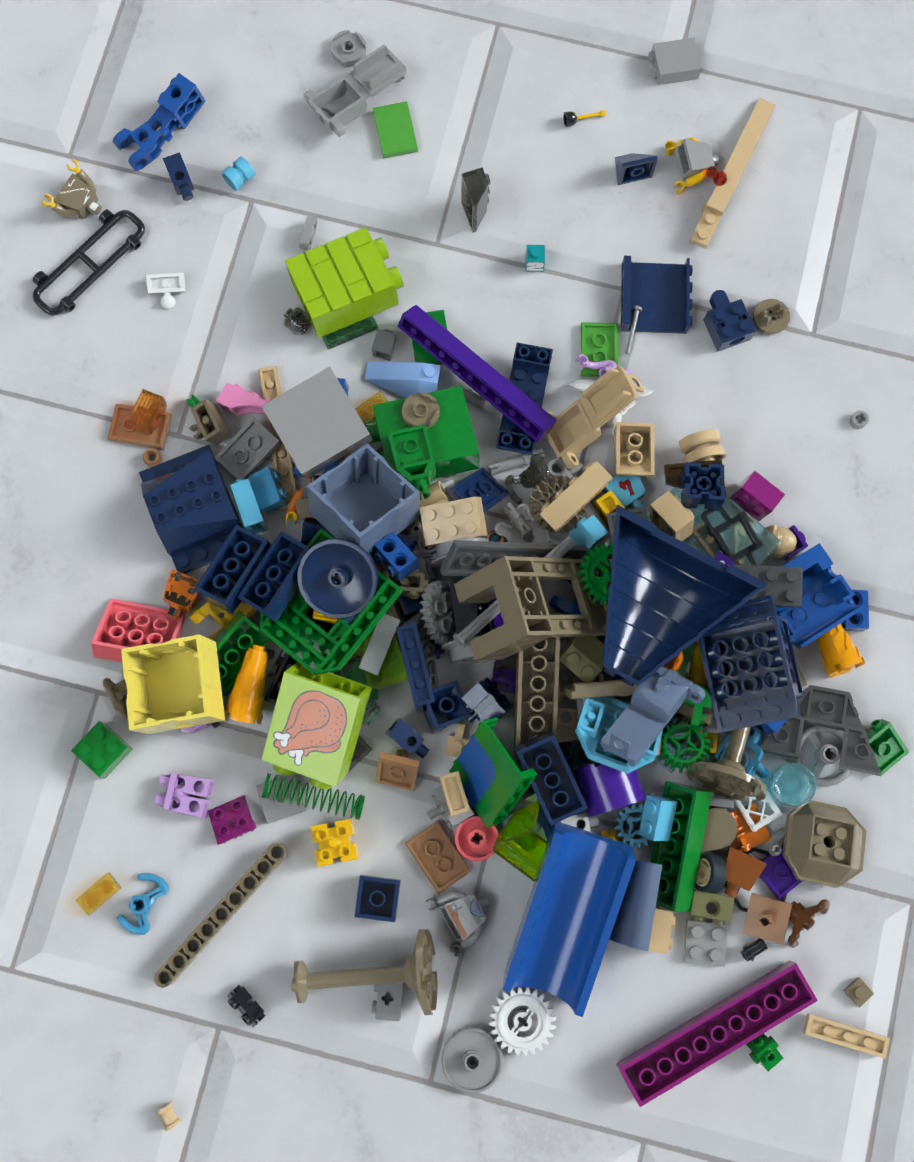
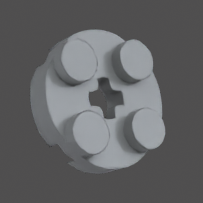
[331,30,366,67]
[418,553,442,584]

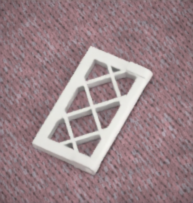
[731,772,782,832]

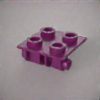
[208,795,257,845]

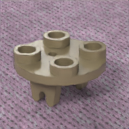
[753,299,790,335]

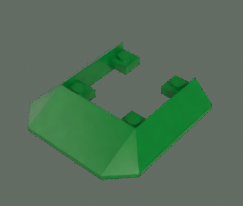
[260,528,403,675]

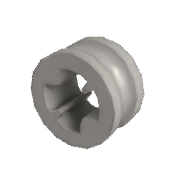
[850,411,869,429]

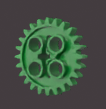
[578,543,613,606]

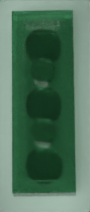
[322,315,378,350]

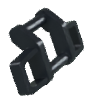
[701,507,765,566]

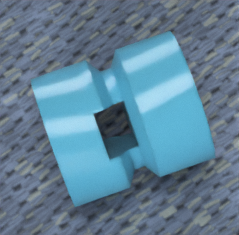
[221,156,256,191]

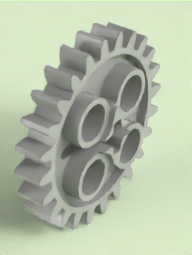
[420,581,457,645]

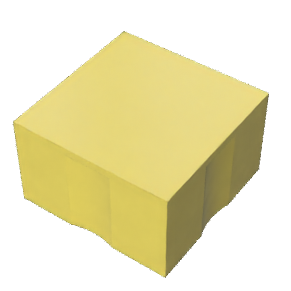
[121,634,225,734]

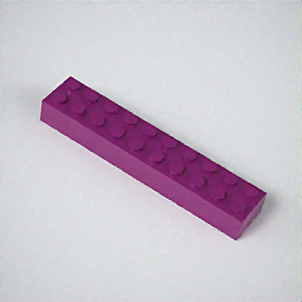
[616,960,818,1107]

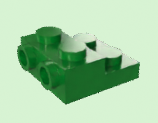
[866,719,909,776]

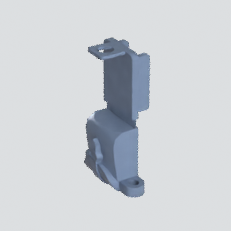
[601,666,706,767]

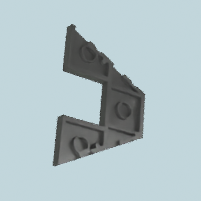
[760,685,882,776]

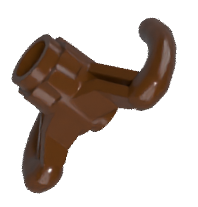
[787,899,830,948]

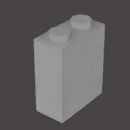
[649,37,702,85]

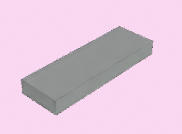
[359,614,401,676]

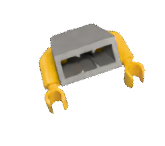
[665,137,719,195]

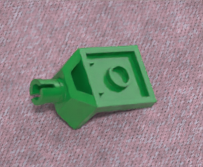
[388,424,436,500]

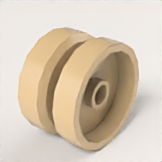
[679,429,726,463]

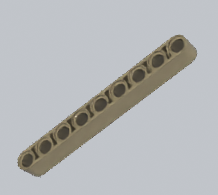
[154,843,288,988]

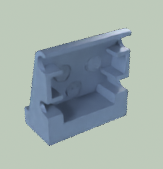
[609,860,662,951]

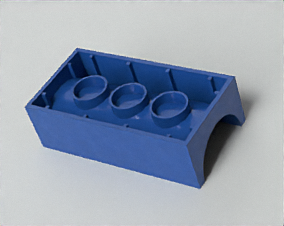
[502,822,636,1017]

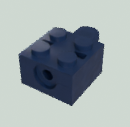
[703,290,756,352]

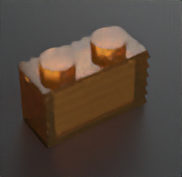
[127,389,167,435]

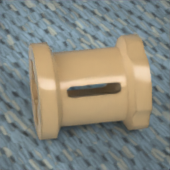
[155,1102,182,1132]

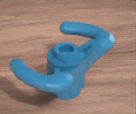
[117,873,169,935]

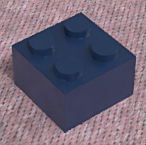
[354,875,401,922]

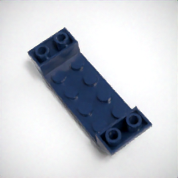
[496,342,553,455]

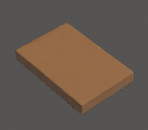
[107,404,172,450]
[405,821,471,894]

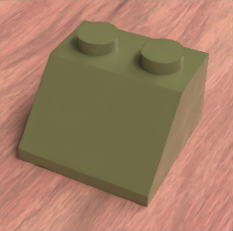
[559,636,604,683]

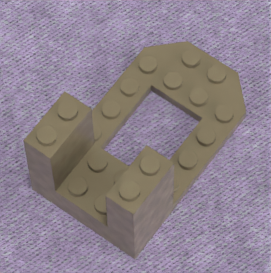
[454,556,608,661]

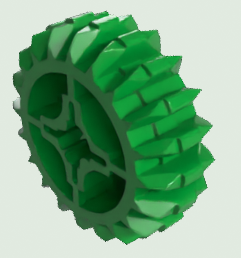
[659,719,711,773]

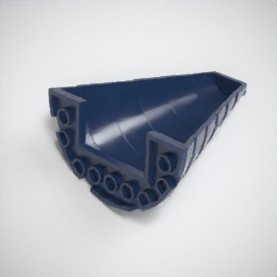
[602,505,767,687]

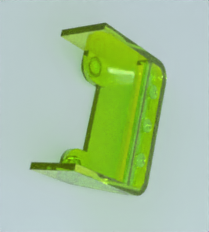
[493,802,547,882]

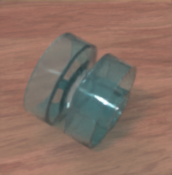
[765,763,816,806]

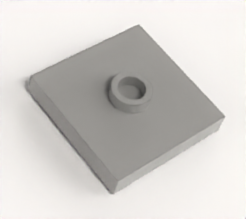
[256,774,306,824]

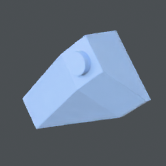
[365,362,440,398]

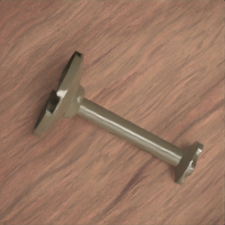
[686,727,767,801]
[291,929,438,1015]

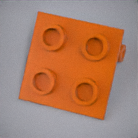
[730,802,771,852]

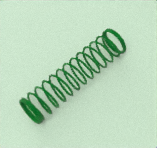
[261,773,365,820]

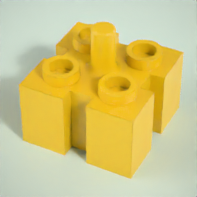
[311,819,359,867]

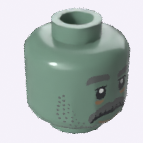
[362,697,380,726]

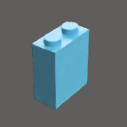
[230,478,268,534]

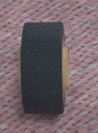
[695,853,727,893]

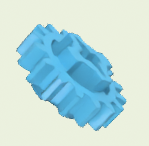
[613,804,650,848]

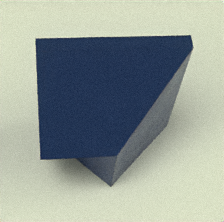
[615,153,658,185]

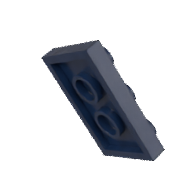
[448,467,510,513]

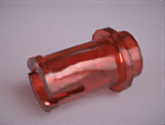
[706,166,727,186]

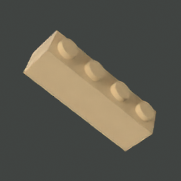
[540,461,613,533]

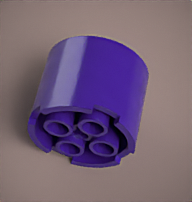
[574,762,646,817]

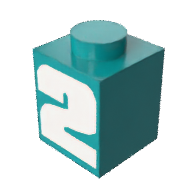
[525,245,545,272]

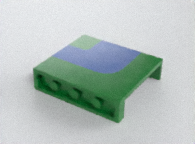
[449,717,538,828]

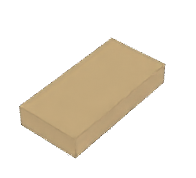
[439,771,470,817]

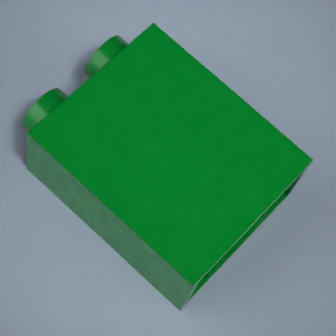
[365,385,480,479]

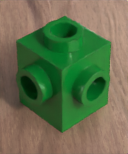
[746,1033,784,1072]

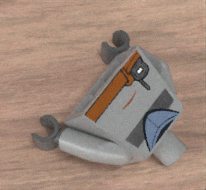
[426,891,490,956]

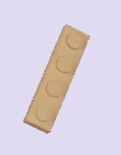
[803,1013,890,1059]

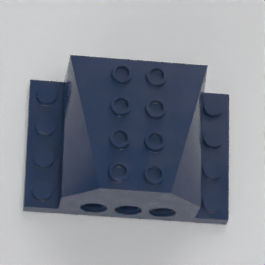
[139,445,243,574]
[698,595,804,733]

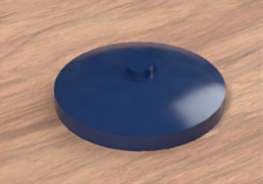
[297,538,378,618]

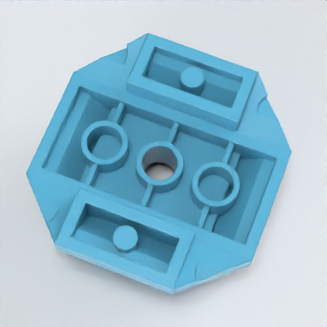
[575,696,662,774]

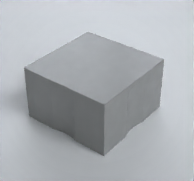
[262,366,373,479]

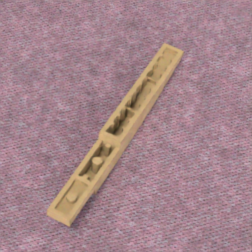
[689,98,775,249]

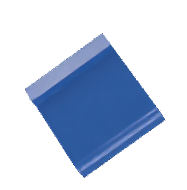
[776,543,864,649]

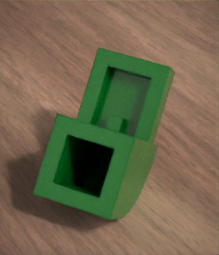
[682,684,712,729]

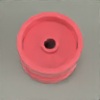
[455,816,499,861]

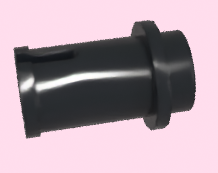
[741,938,768,962]

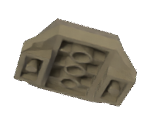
[782,800,866,888]

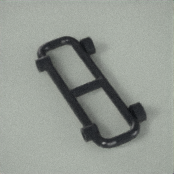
[32,209,145,316]

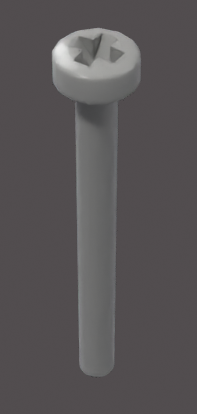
[625,306,642,355]

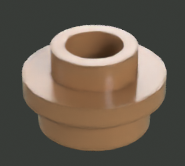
[143,448,162,467]

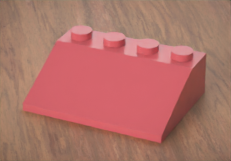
[91,598,186,662]

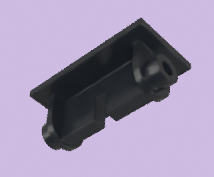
[227,985,266,1027]

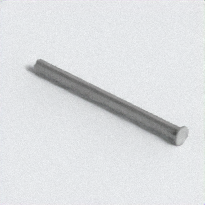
[453,537,575,647]

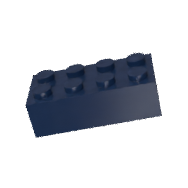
[194,525,271,614]
[237,531,310,622]
[515,730,588,826]

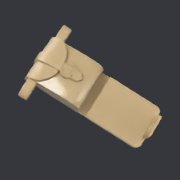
[547,366,644,469]

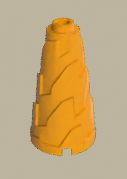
[817,623,865,678]
[224,645,268,724]

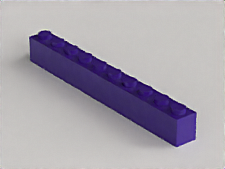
[397,305,557,443]

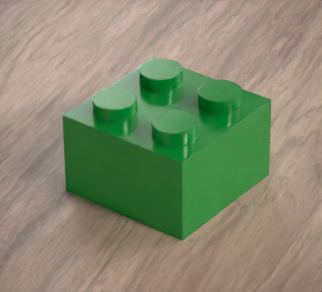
[71,721,133,778]

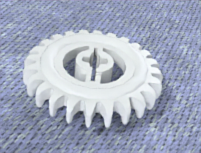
[489,987,556,1057]

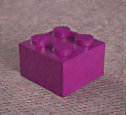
[729,471,785,522]

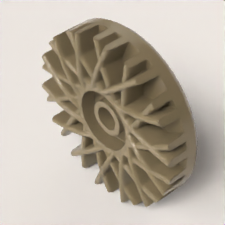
[530,475,587,533]

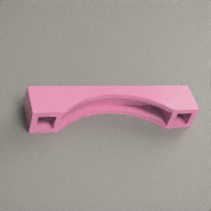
[216,383,271,416]

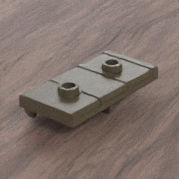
[560,673,638,699]

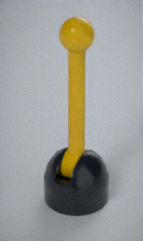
[563,110,606,127]

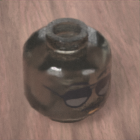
[283,307,311,335]

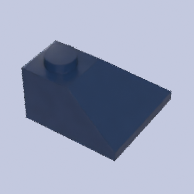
[423,680,472,734]

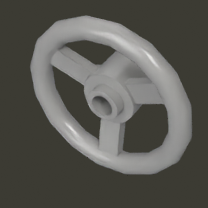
[794,725,852,787]

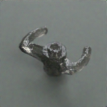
[505,454,550,505]

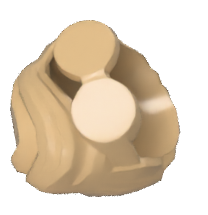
[761,525,797,559]

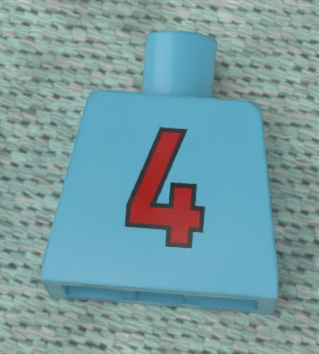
[602,475,646,509]

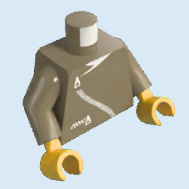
[41,159,102,219]

